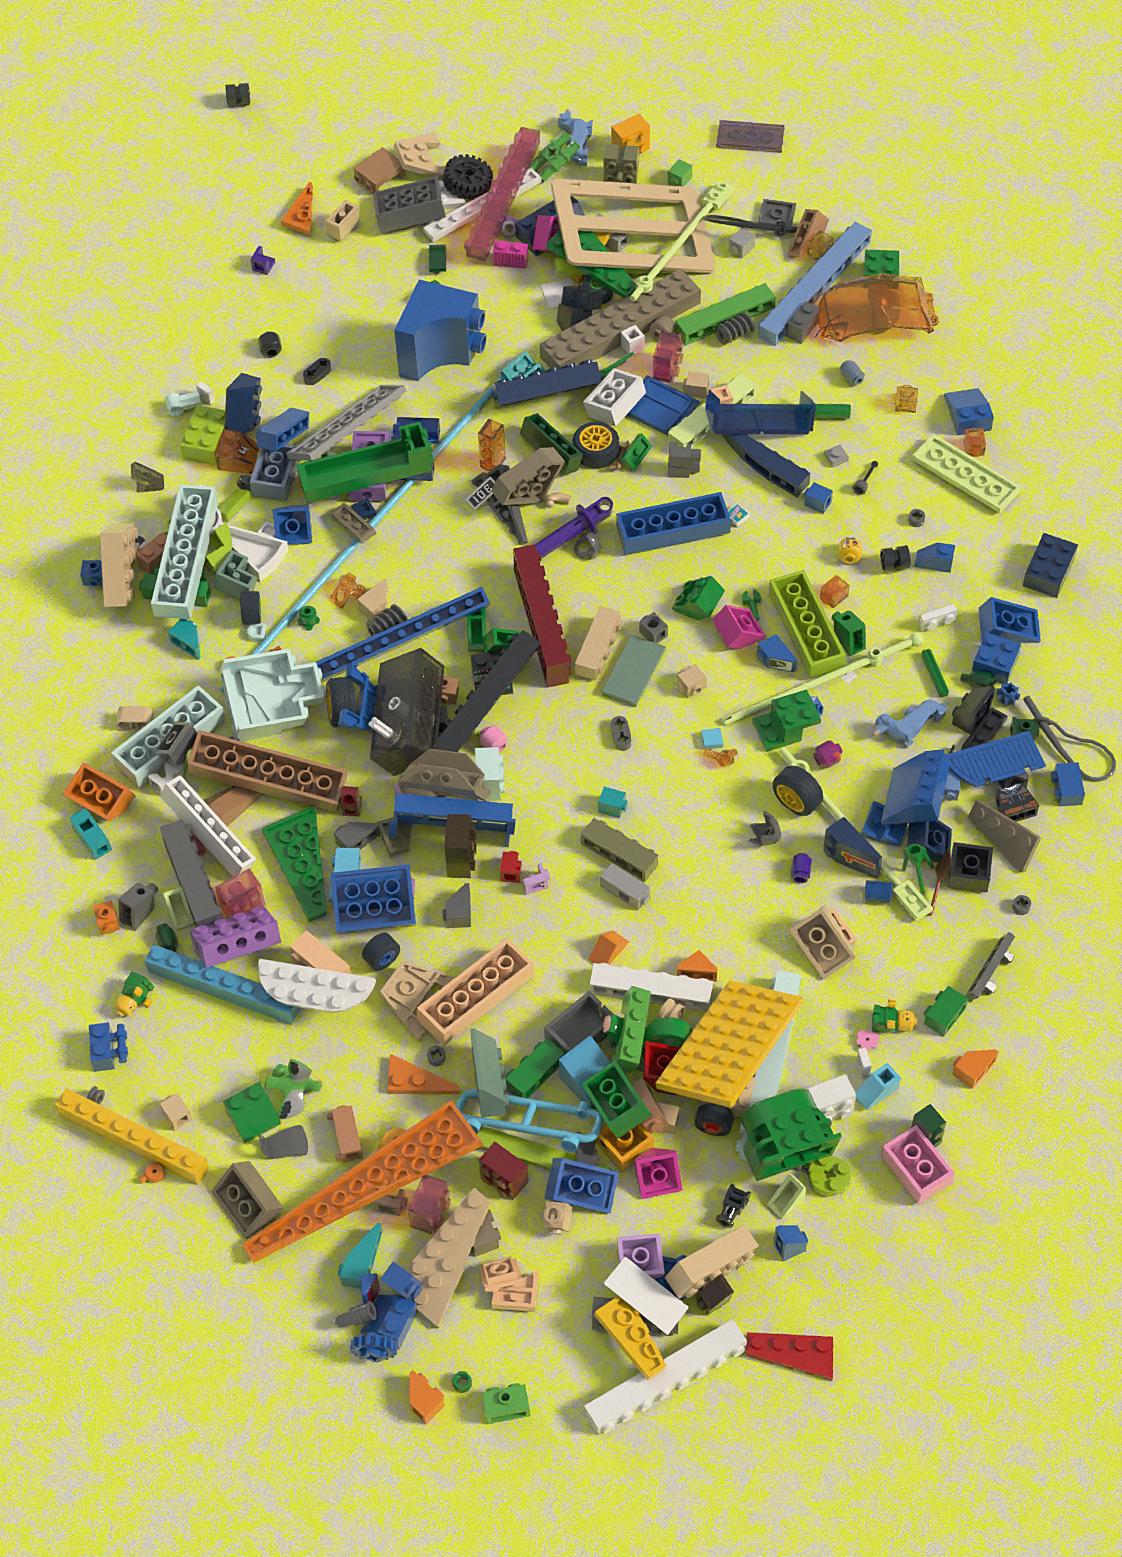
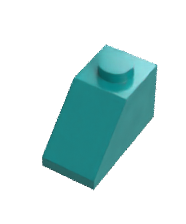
[168,619,201,660]

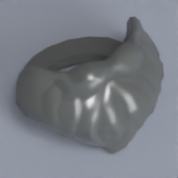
[574,532,601,559]

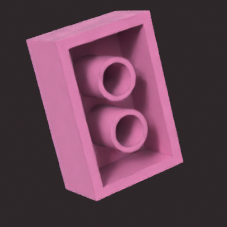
[881,1125,955,1205]

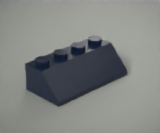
[515,196,585,257]

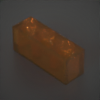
[478,418,506,471]

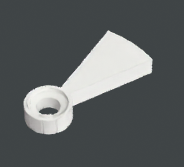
[211,508,288,582]

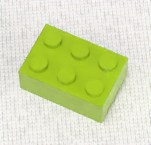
[180,405,228,465]

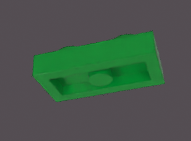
[620,433,652,471]

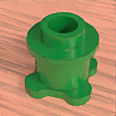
[298,606,320,631]

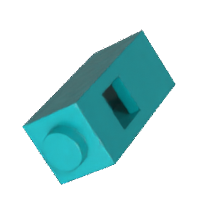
[69,808,112,860]

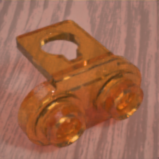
[330,573,367,608]

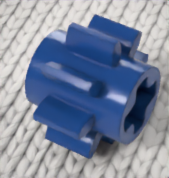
[996,683,1020,706]

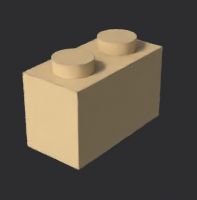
[326,200,360,241]

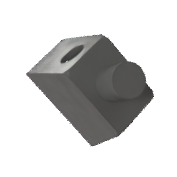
[118,883,159,931]

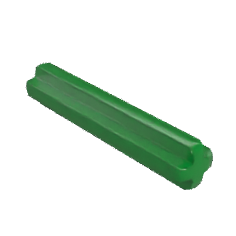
[922,649,949,697]

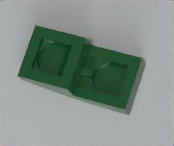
[429,244,446,272]

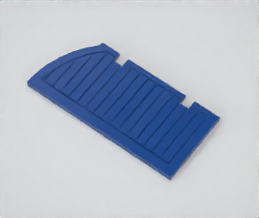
[946,731,1046,788]

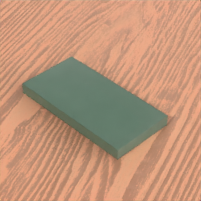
[602,634,666,707]

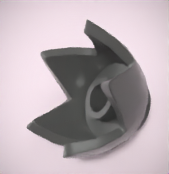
[748,811,781,846]

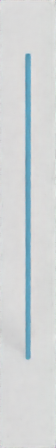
[220,375,504,694]

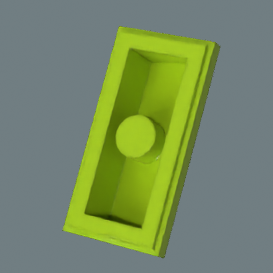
[218,489,251,522]

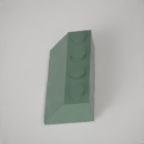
[470,1028,509,1118]

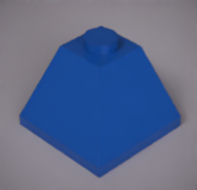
[273,504,312,544]

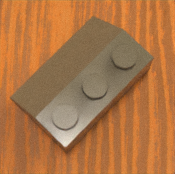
[211,1161,284,1239]

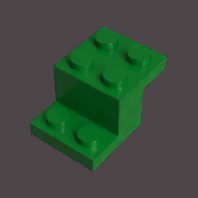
[752,689,821,752]

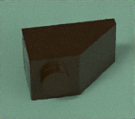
[696,1274,734,1315]

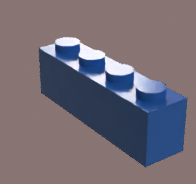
[255,407,309,452]

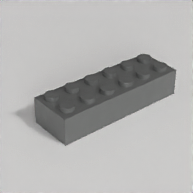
[160,819,223,935]

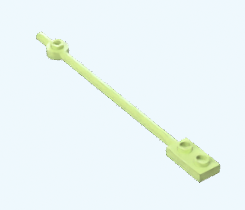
[629,181,733,302]
[779,747,933,921]

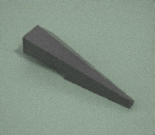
[471,464,528,545]

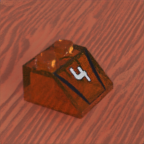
[215,429,260,474]

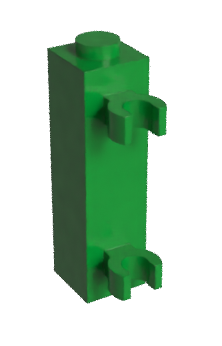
[139,566,211,607]

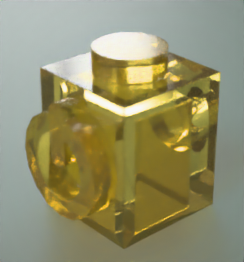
[807,230,834,260]
[892,385,918,413]

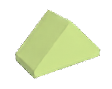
[163,886,194,930]
[767,1173,806,1219]

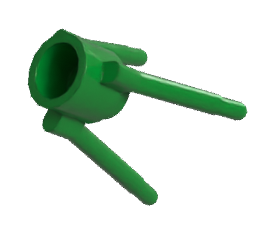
[599,351,635,381]
[902,844,934,894]

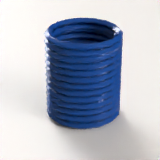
[865,880,892,903]

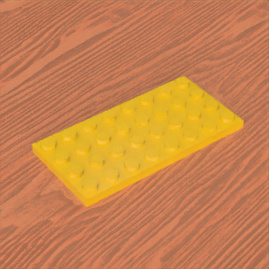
[656,980,803,1108]

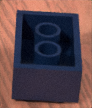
[1023,533,1078,598]

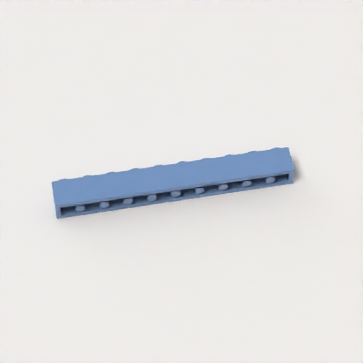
[758,222,872,346]

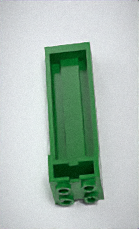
[296,422,434,503]

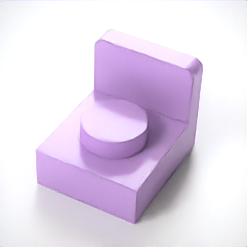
[523,863,550,895]

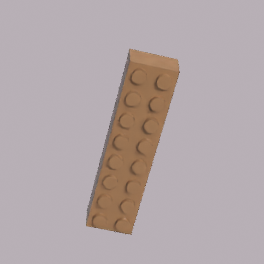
[188,730,348,813]

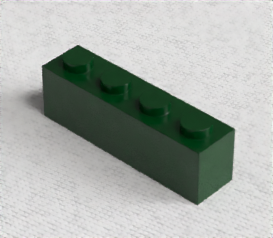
[520,413,583,475]

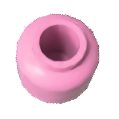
[479,725,507,753]

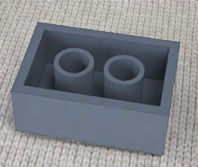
[250,444,300,501]

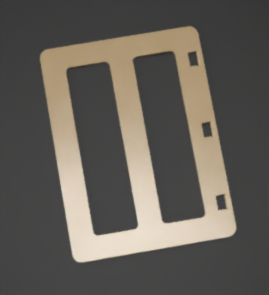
[551,179,716,273]

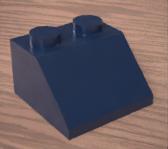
[907,820,952,863]

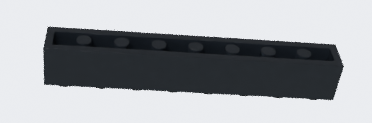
[432,630,541,752]

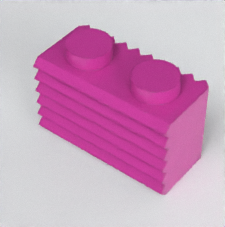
[492,241,529,269]

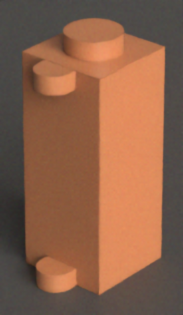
[632,1078,668,1134]
[326,1105,363,1162]

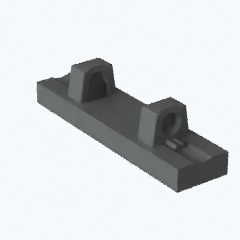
[965,932,1015,1002]

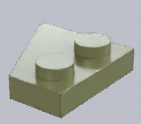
[377,814,413,857]

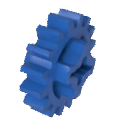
[350,1332,398,1362]

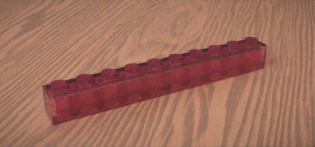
[464,127,540,261]

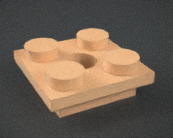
[479,1256,523,1292]

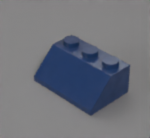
[224,373,262,435]

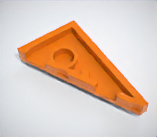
[281,182,313,235]
[388,1055,460,1094]

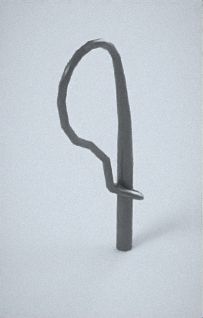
[1023,696,1116,781]

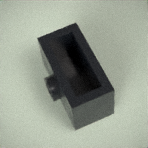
[561,285,603,310]

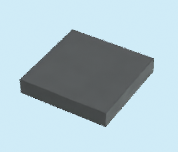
[758,199,796,226]

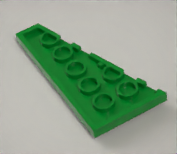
[546,213,636,299]

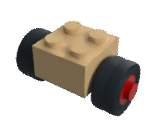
[695,1077,756,1136]

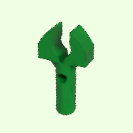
[742,589,761,621]

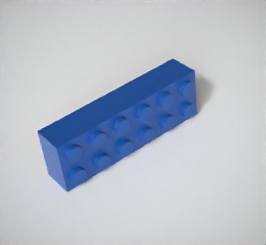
[616,492,731,555]

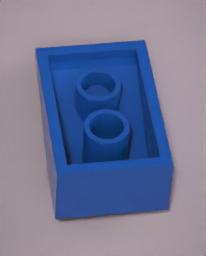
[944,388,994,436]
[978,597,1041,643]
[544,1158,619,1214]

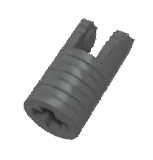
[335,1301,377,1328]

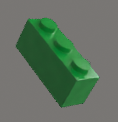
[505,1038,565,1098]

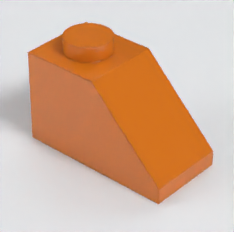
[953,1049,999,1089]

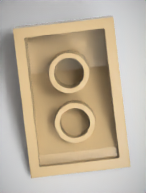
[789,905,856,980]

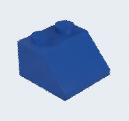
[360,1295,417,1349]

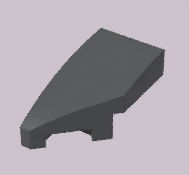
[575,1132,598,1166]

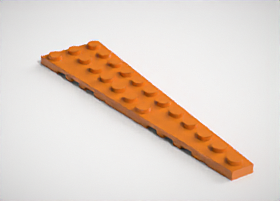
[242,1100,483,1263]

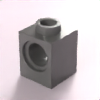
[639,612,668,643]

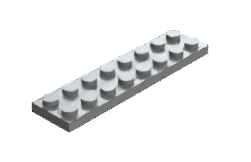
[286,385,406,461]

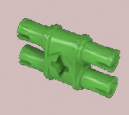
[528,130,581,182]

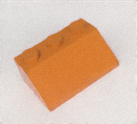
[62,762,136,821]

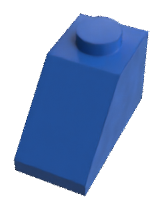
[914,542,955,573]
[774,1225,808,1261]

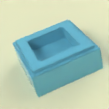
[701,728,723,749]

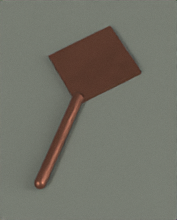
[929,850,953,916]

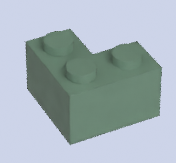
[213,550,257,600]

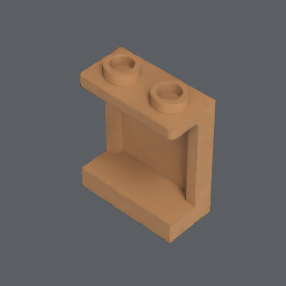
[353,147,406,193]

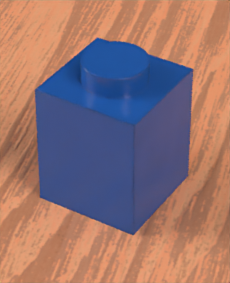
[804,482,833,514]

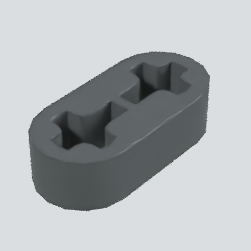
[611,716,631,751]

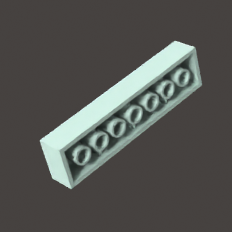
[151,484,219,620]

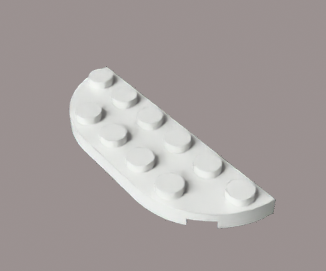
[258,959,376,1013]

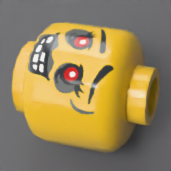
[838,537,862,564]

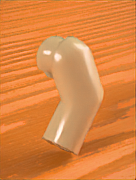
[545,492,571,507]

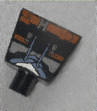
[995,778,1039,822]

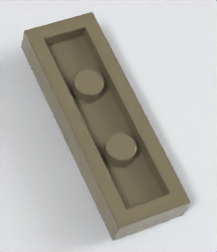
[330,503,376,543]

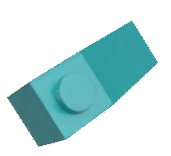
[338,1223,383,1289]

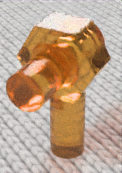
[703,748,738,767]

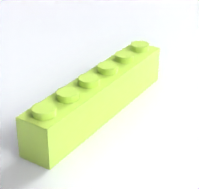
[668,374,756,449]

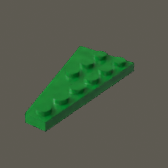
[262,806,327,922]

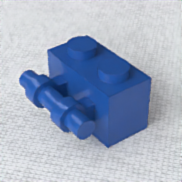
[89,1022,128,1072]

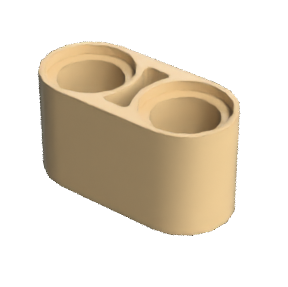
[116,706,153,731]

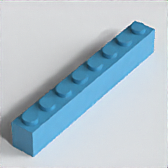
[145,944,300,1025]

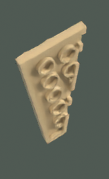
[399,1188,491,1328]

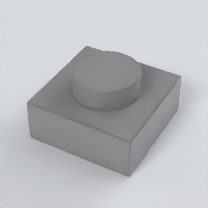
[824,445,849,467]

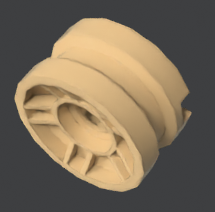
[657,998,685,1019]

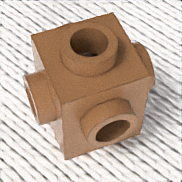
[430,676,459,704]

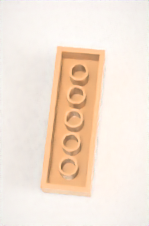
[417,938,534,1046]

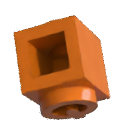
[93,900,120,935]

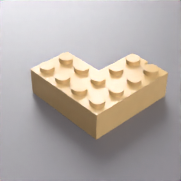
[100,523,139,607]

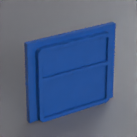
[627,375,700,436]

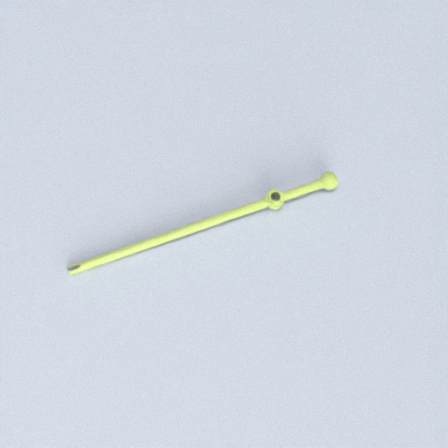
[721,632,924,725]

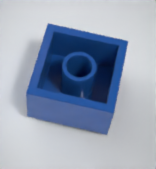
[972,632,1022,684]

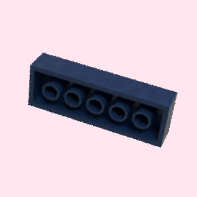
[491,359,602,408]

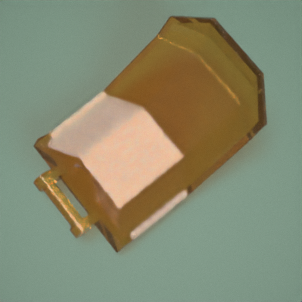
[817,273,939,342]

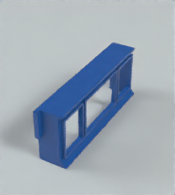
[389,793,516,847]

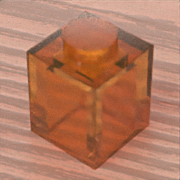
[963,428,986,457]
[820,575,850,608]

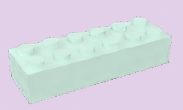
[111,685,226,787]

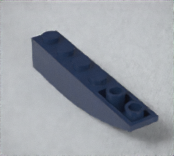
[722,422,811,497]

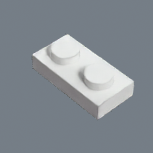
[919,604,957,631]

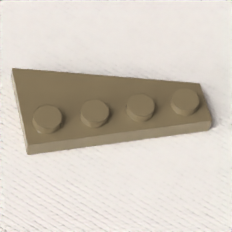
[968,800,1042,872]

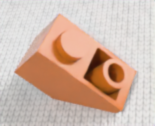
[409,1370,445,1424]

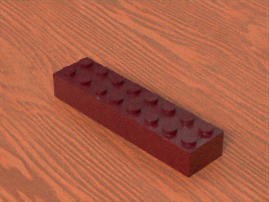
[513,544,572,688]

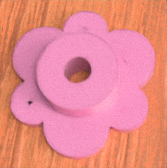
[856,1029,879,1051]

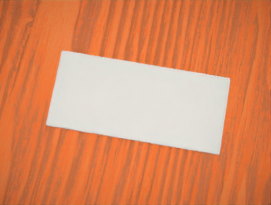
[604,1257,688,1335]

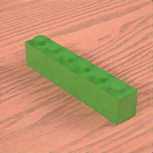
[675,283,776,346]

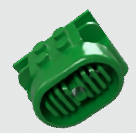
[740,1089,842,1181]

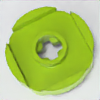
[808,1156,851,1196]

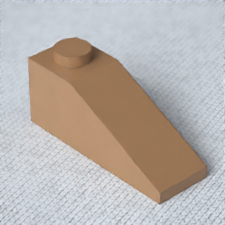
[787,209,829,257]

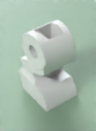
[148,762,185,794]

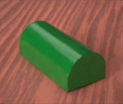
[814,404,851,418]

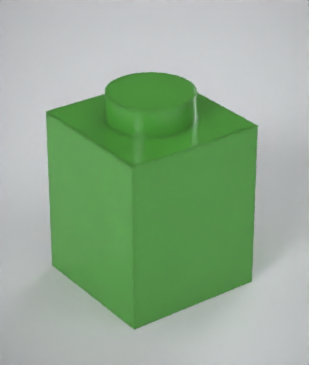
[668,159,693,187]

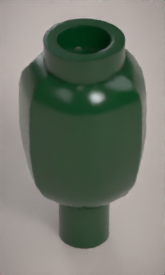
[961,670,996,688]
[155,923,178,953]

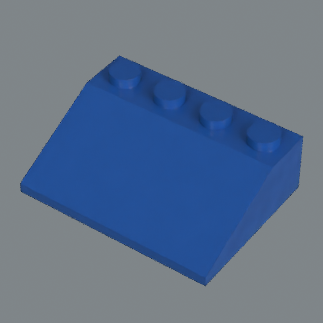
[881,749,950,825]
[330,864,416,933]

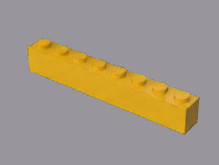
[55,1088,209,1185]

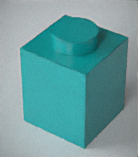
[598,786,628,818]

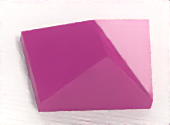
[635,1147,683,1199]

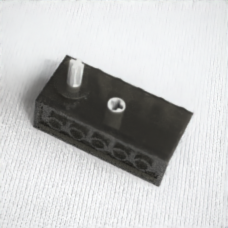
[369,648,444,776]

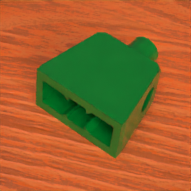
[831,611,866,656]

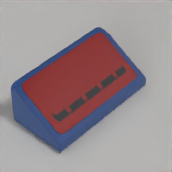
[361,1273,380,1303]

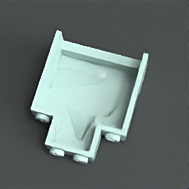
[220,649,326,742]

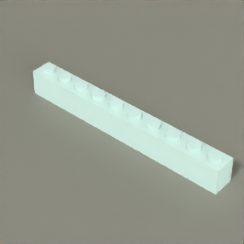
[736,970,801,1162]

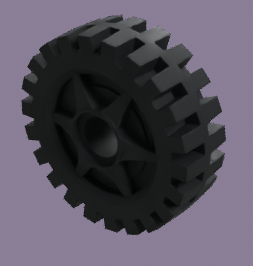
[443,154,493,200]

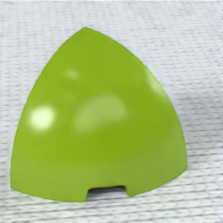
[204,523,232,572]

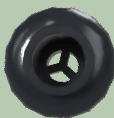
[258,331,282,358]

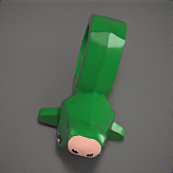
[603,1015,692,1050]

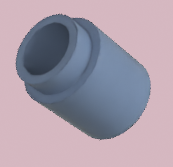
[840,360,865,385]

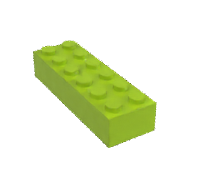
[769,570,846,678]

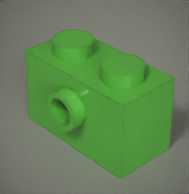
[482,1383,530,1424]

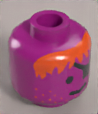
[813,740,843,768]

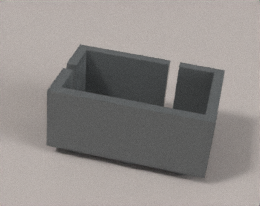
[544,991,614,1054]

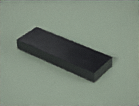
[961,707,1008,750]

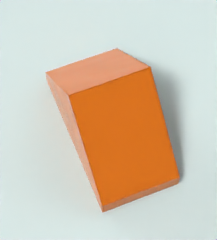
[589,930,629,965]
[677,950,718,982]

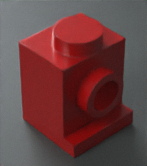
[500,851,522,883]

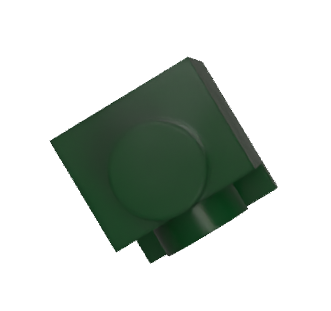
[1010,717,1039,741]

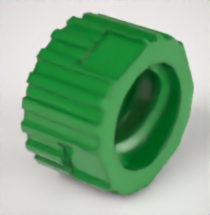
[452,1371,472,1393]

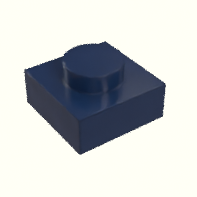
[351,498,376,520]

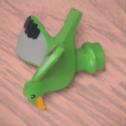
[265,1059,323,1119]

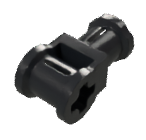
[716,1184,751,1228]

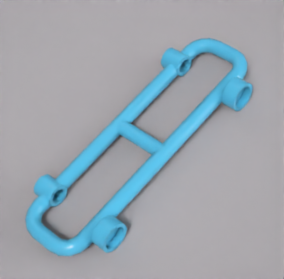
[456,1090,604,1152]

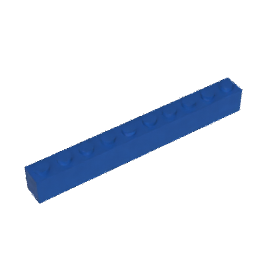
[314,587,490,683]

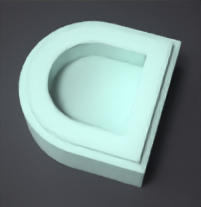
[247,623,267,642]

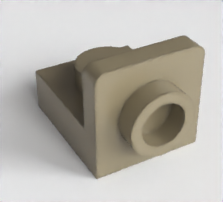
[374,1189,408,1216]

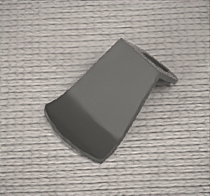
[259,1125,308,1160]

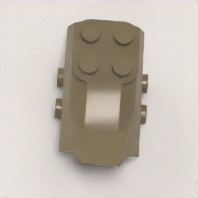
[398,749,491,801]

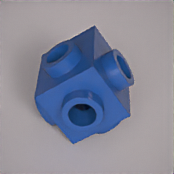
[80,560,103,587]

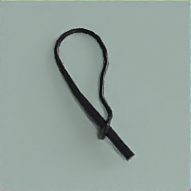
[703,215,798,237]

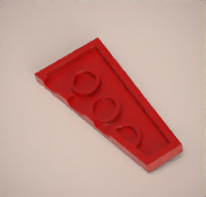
[746,1332,833,1381]

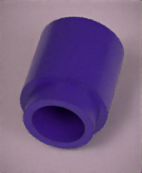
[791,853,812,883]

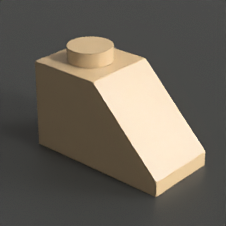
[357,579,389,620]

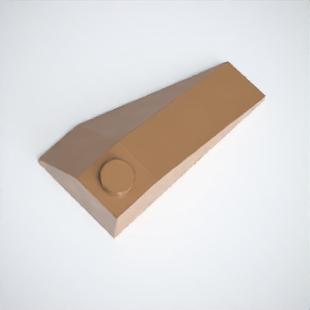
[203,785,263,826]

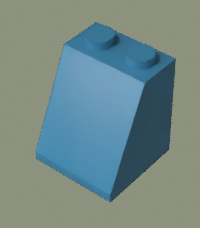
[559,1036,611,1109]

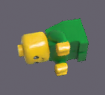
[114,971,155,1017]
[872,999,917,1033]

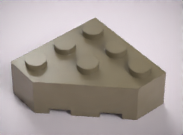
[491,447,565,505]

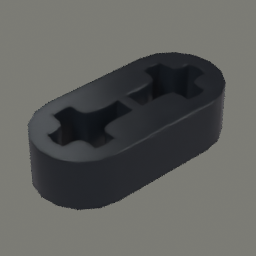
[303,358,331,385]

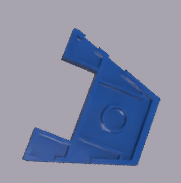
[338,661,391,734]

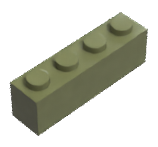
[581,818,659,882]

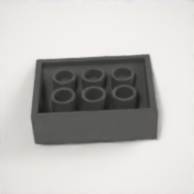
[373,176,446,233]

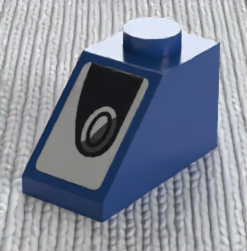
[756,634,797,672]

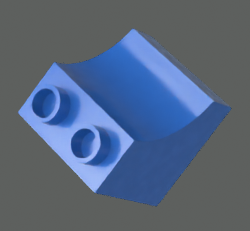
[394,279,487,381]

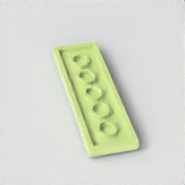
[912,434,1021,513]

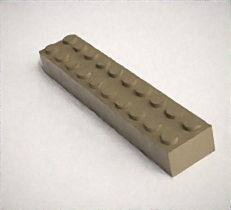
[540,269,701,370]

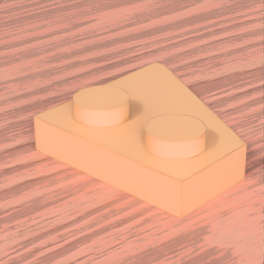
[492,1271,539,1312]

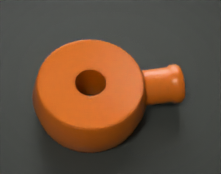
[139,1163,165,1183]

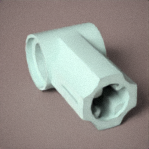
[165,391,202,417]

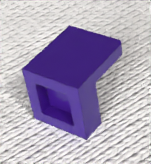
[250,246,276,275]

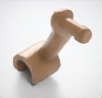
[608,440,629,470]

